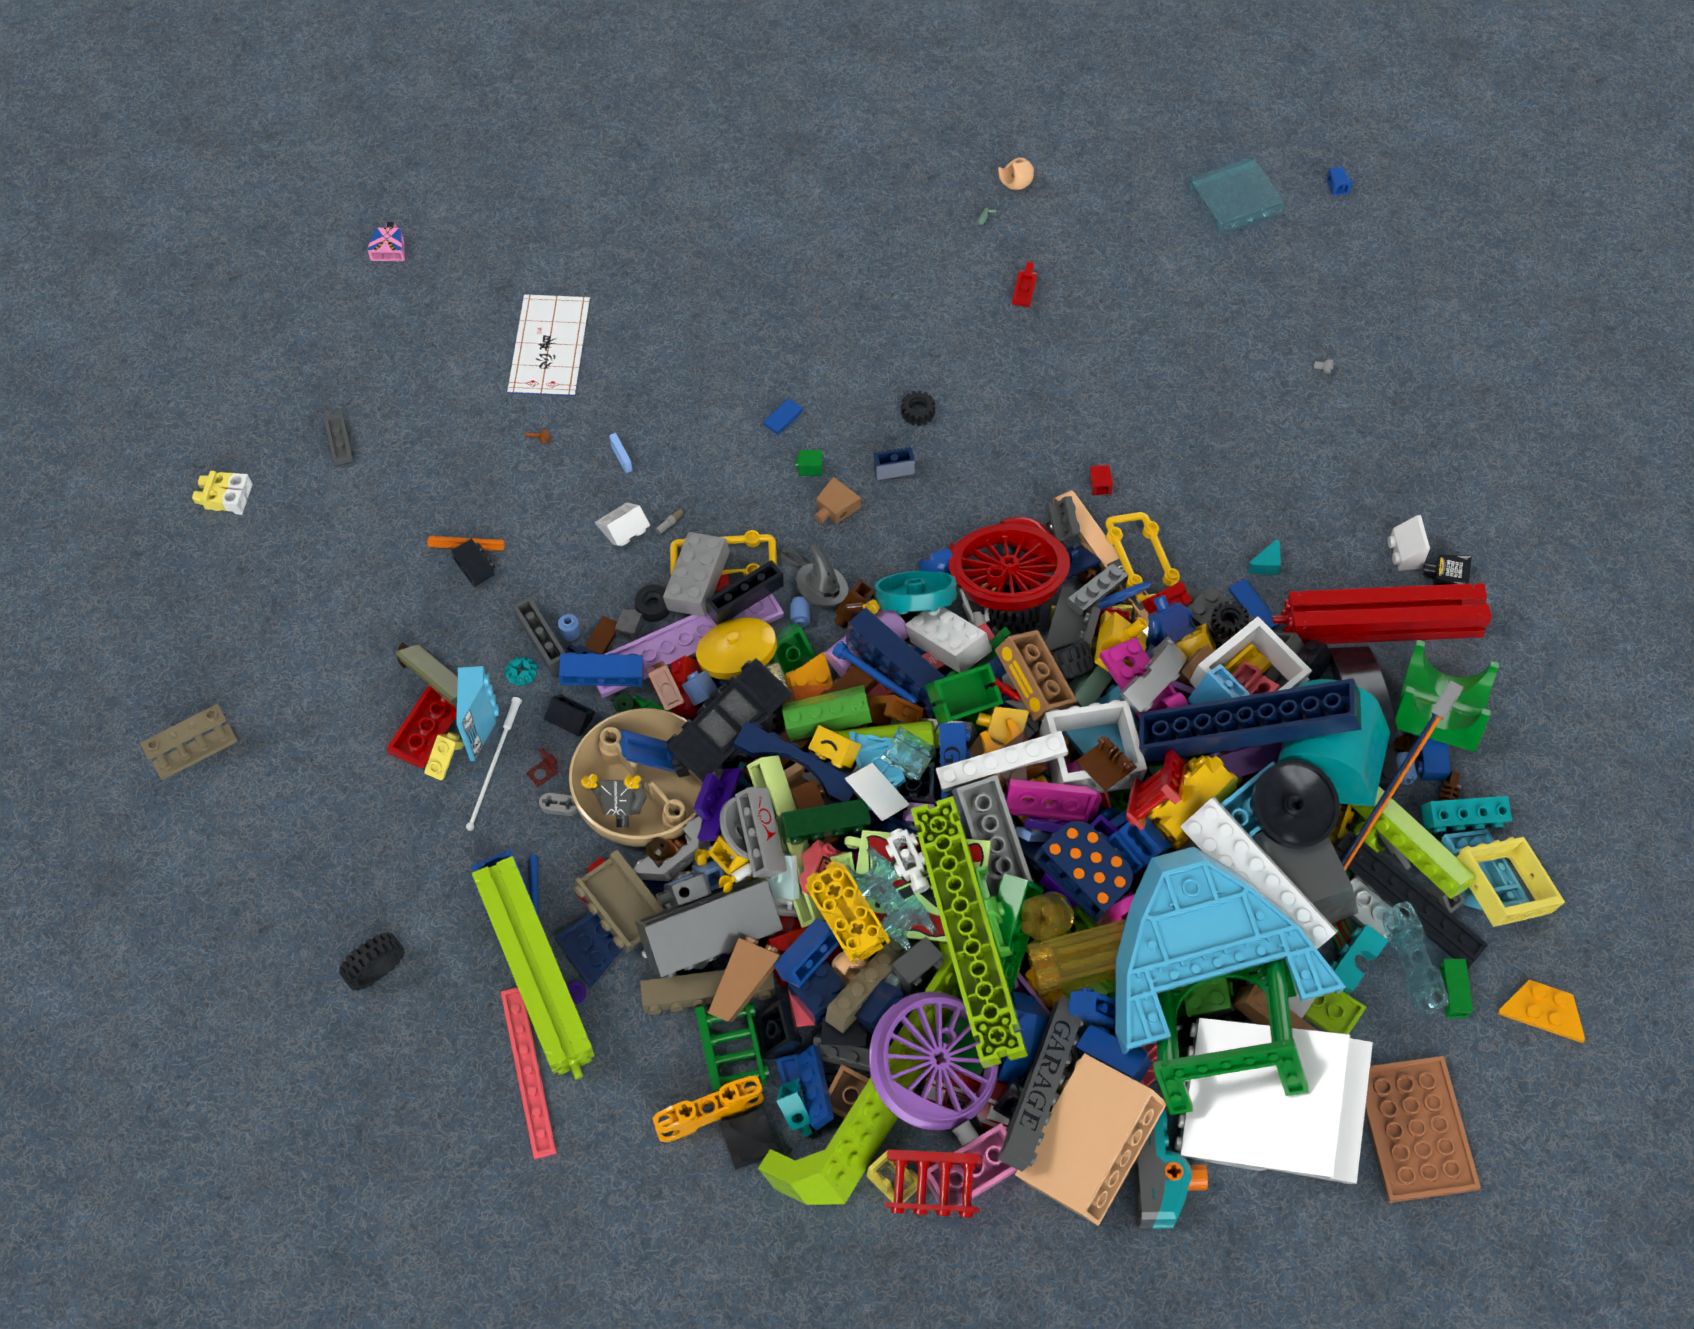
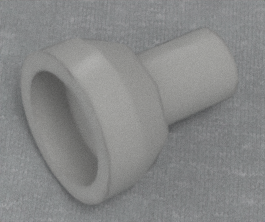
[1314,359,1334,375]

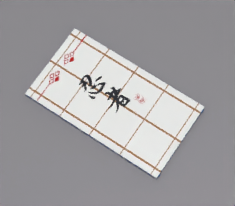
[507,295,590,396]

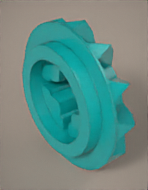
[505,656,537,686]

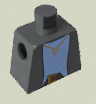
[656,872,712,906]

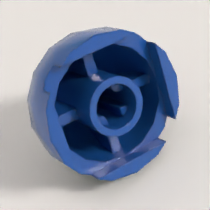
[918,549,953,574]

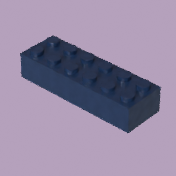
[845,607,946,719]

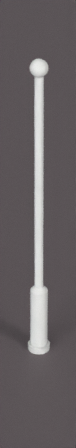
[466,697,522,831]

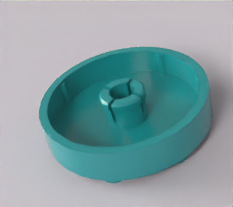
[875,570,957,614]

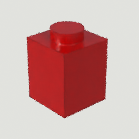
[1089,465,1113,496]

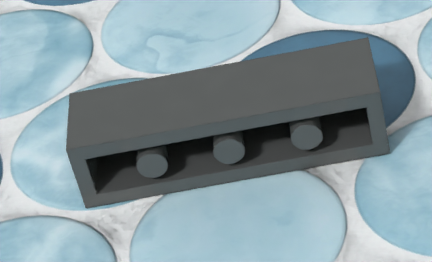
[512,596,566,677]

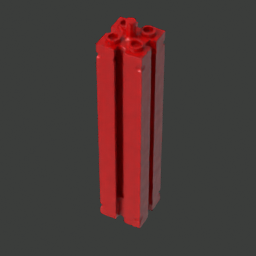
[1272,583,1492,645]

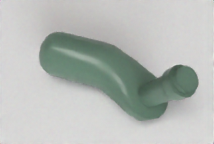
[977,207,996,225]

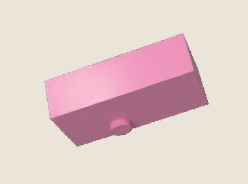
[927,1123,1017,1213]

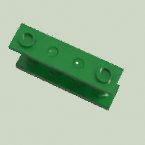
[695,1003,770,1093]

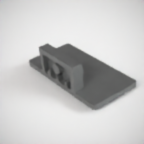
[1045,586,1101,650]

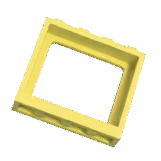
[1456,837,1565,927]

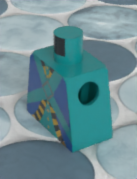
[776,1078,815,1137]

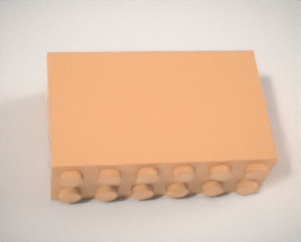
[1015,1053,1167,1226]

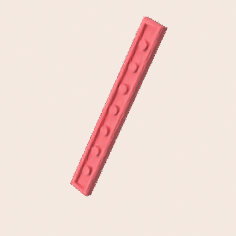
[501,987,557,1159]

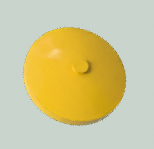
[696,617,777,679]

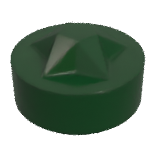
[614,694,635,713]

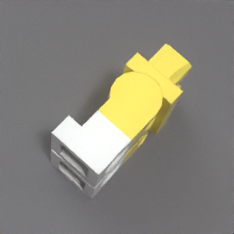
[192,471,253,515]

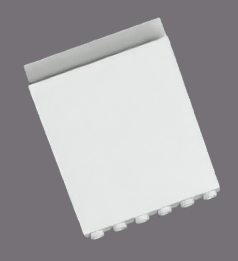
[1175,1018,1373,1184]

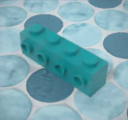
[1421,796,1512,833]

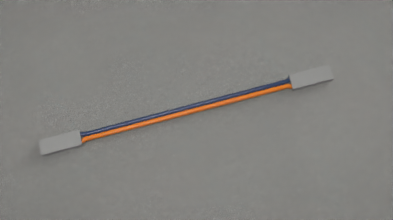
[1341,681,1463,870]

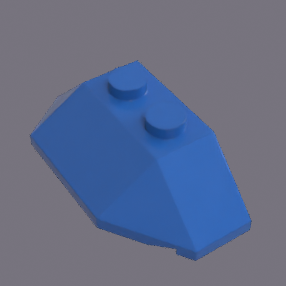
[997,991,1049,1083]

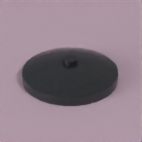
[1251,760,1340,849]

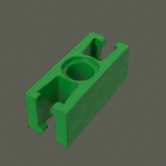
[1439,959,1473,1018]

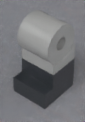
[953,1116,987,1147]

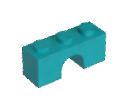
[1329,924,1388,994]

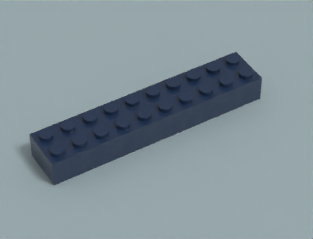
[1139,678,1362,763]

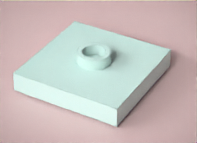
[763,854,799,900]

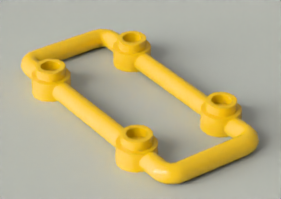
[1105,512,1180,603]
[670,530,777,576]

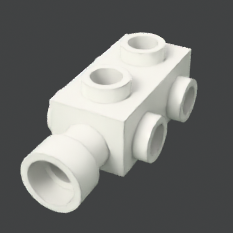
[885,829,930,894]

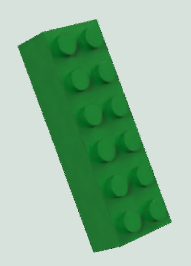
[996,874,1044,993]

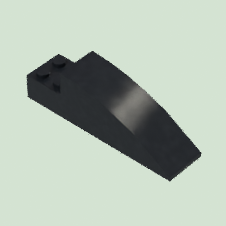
[1328,646,1398,793]

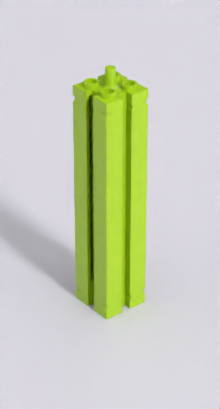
[472,856,595,1080]

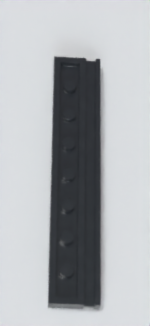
[1334,831,1488,969]

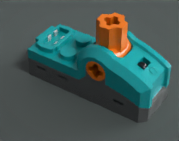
[1133,1108,1208,1229]

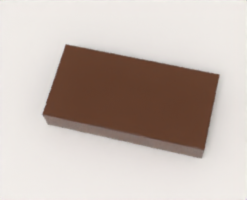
[584,616,617,654]

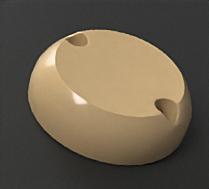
[569,708,716,847]

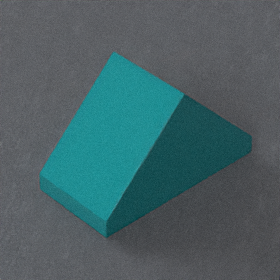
[1247,539,1281,575]

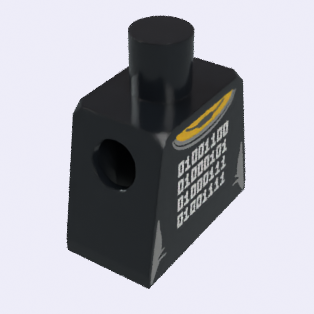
[1422,554,1472,585]

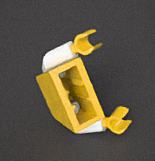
[695,836,753,893]

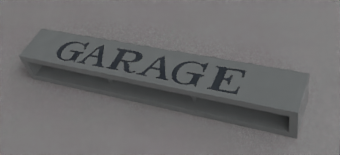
[997,996,1085,1171]

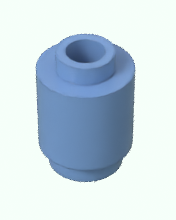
[790,597,810,628]
[558,614,581,641]
[1395,752,1417,785]

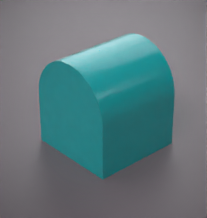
[1278,679,1390,806]

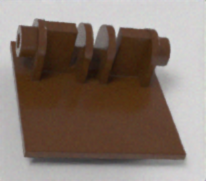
[1076,736,1137,791]

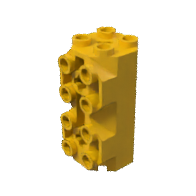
[1146,755,1239,849]
[805,860,890,965]

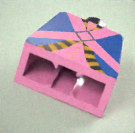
[367,222,405,261]

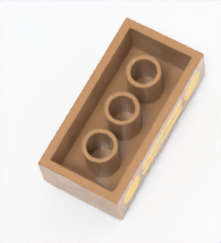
[995,630,1077,721]

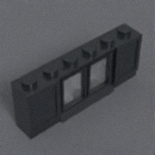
[666,658,792,785]

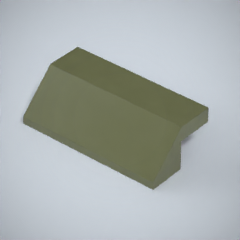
[395,644,458,709]

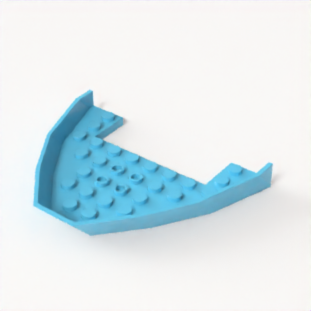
[1116,847,1346,1054]

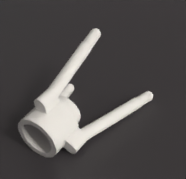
[959,583,990,627]

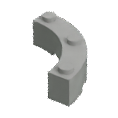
[1119,637,1187,712]

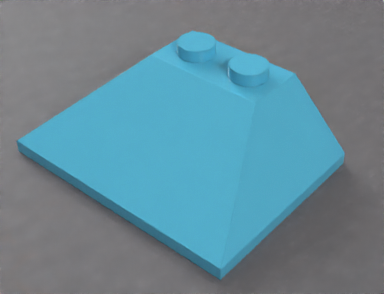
[1441,829,1530,911]

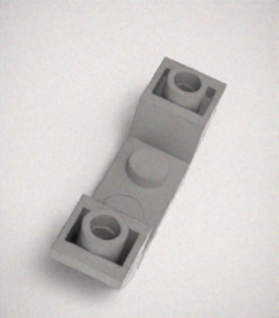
[633,816,704,881]

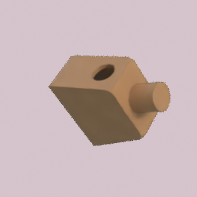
[814,477,861,524]

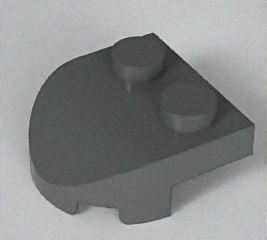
[1044,496,1080,542]

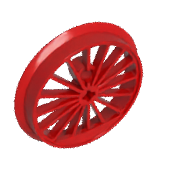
[949,524,1070,611]

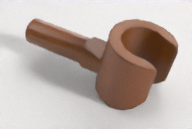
[525,429,551,443]

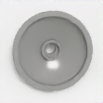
[720,797,749,859]

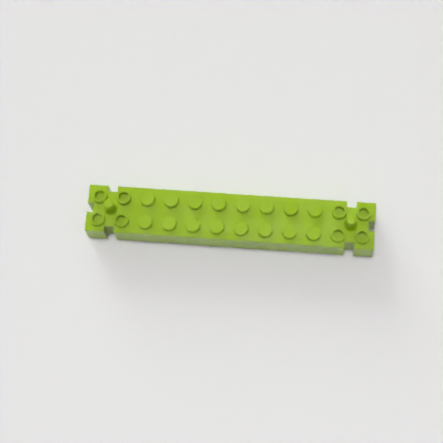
[911,796,1028,1068]

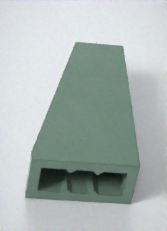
[1068,657,1113,707]

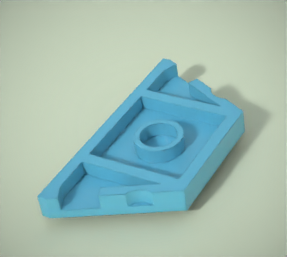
[849,731,906,810]

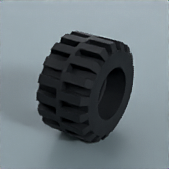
[990,583,1040,635]
[1049,640,1096,680]

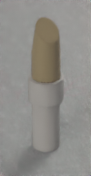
[655,508,684,535]

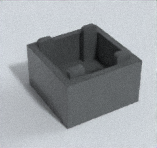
[892,937,944,996]

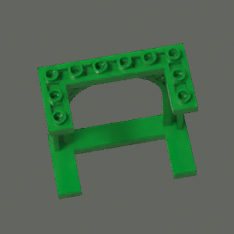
[1153,958,1309,1115]

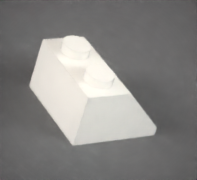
[595,502,650,546]
[1388,515,1430,571]

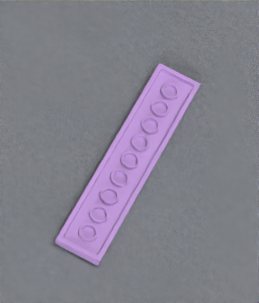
[596,594,784,698]

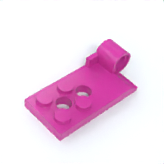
[1099,637,1188,719]
[1005,779,1102,823]

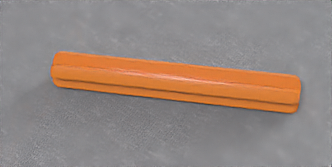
[427,536,505,551]

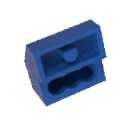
[1107,816,1172,878]

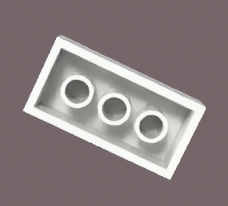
[905,606,992,673]

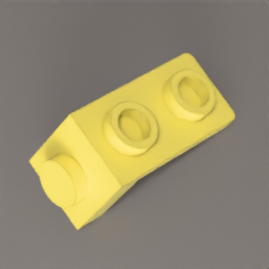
[424,732,464,780]

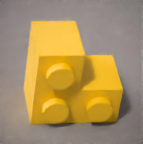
[1175,623,1216,660]

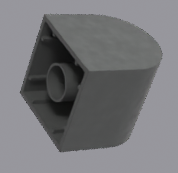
[1251,832,1358,924]

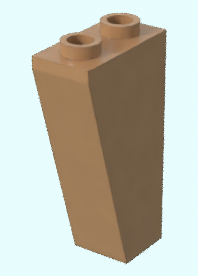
[708,936,782,1022]

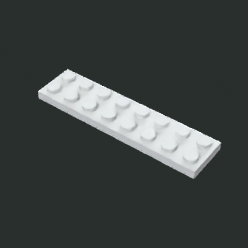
[1180,797,1337,949]

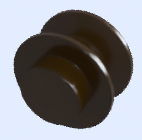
[646,837,670,861]

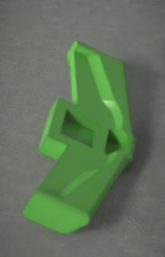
[975,866,1012,957]

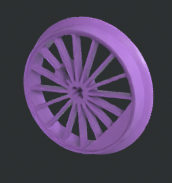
[869,992,998,1130]

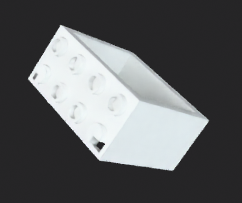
[1189,617,1312,690]
[1039,700,1147,793]

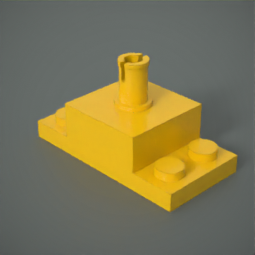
[1094,611,1148,673]

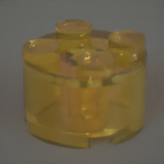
[1021,892,1074,941]

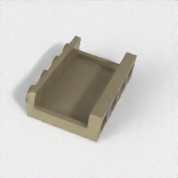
[574,850,664,952]

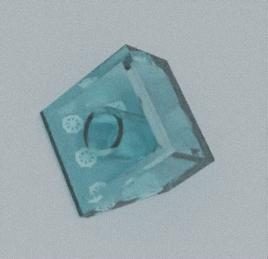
[881,726,936,780]

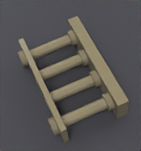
[140,704,238,780]

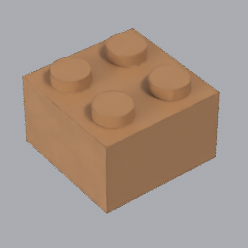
[828,1065,869,1120]

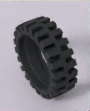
[339,932,405,991]

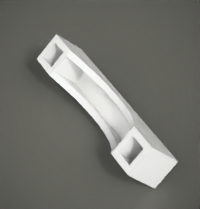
[936,731,1068,793]

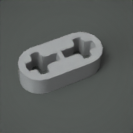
[539,793,578,816]

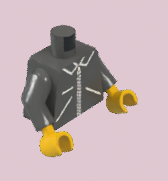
[581,774,647,828]

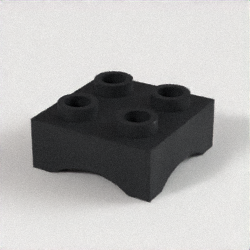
[720,1108,778,1170]

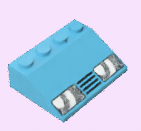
[457,666,500,761]

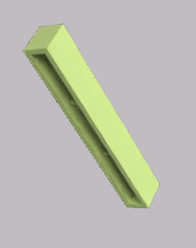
[747,756,825,928]

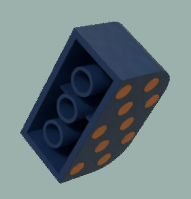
[1033,821,1133,923]

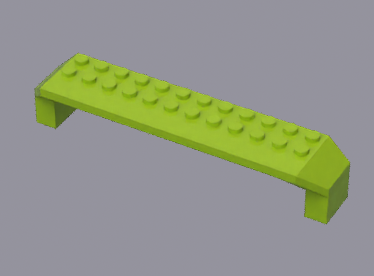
[758,941,963,1205]

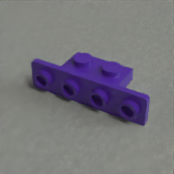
[693,768,742,841]

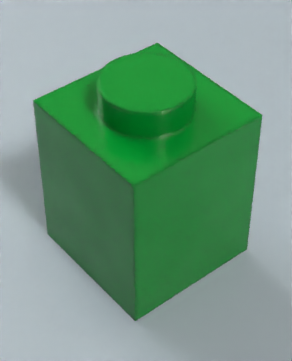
[795,450,822,476]

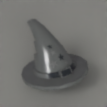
[795,543,849,607]

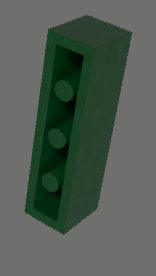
[778,799,871,845]

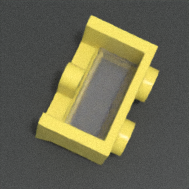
[867,1151,918,1203]

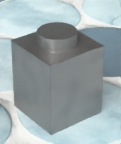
[615,609,644,642]

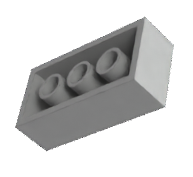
[663,532,730,617]

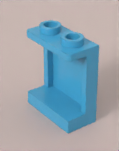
[1187,664,1251,705]

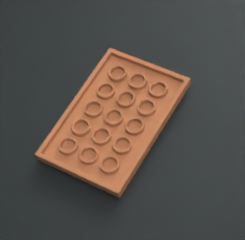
[1365,1056,1481,1203]

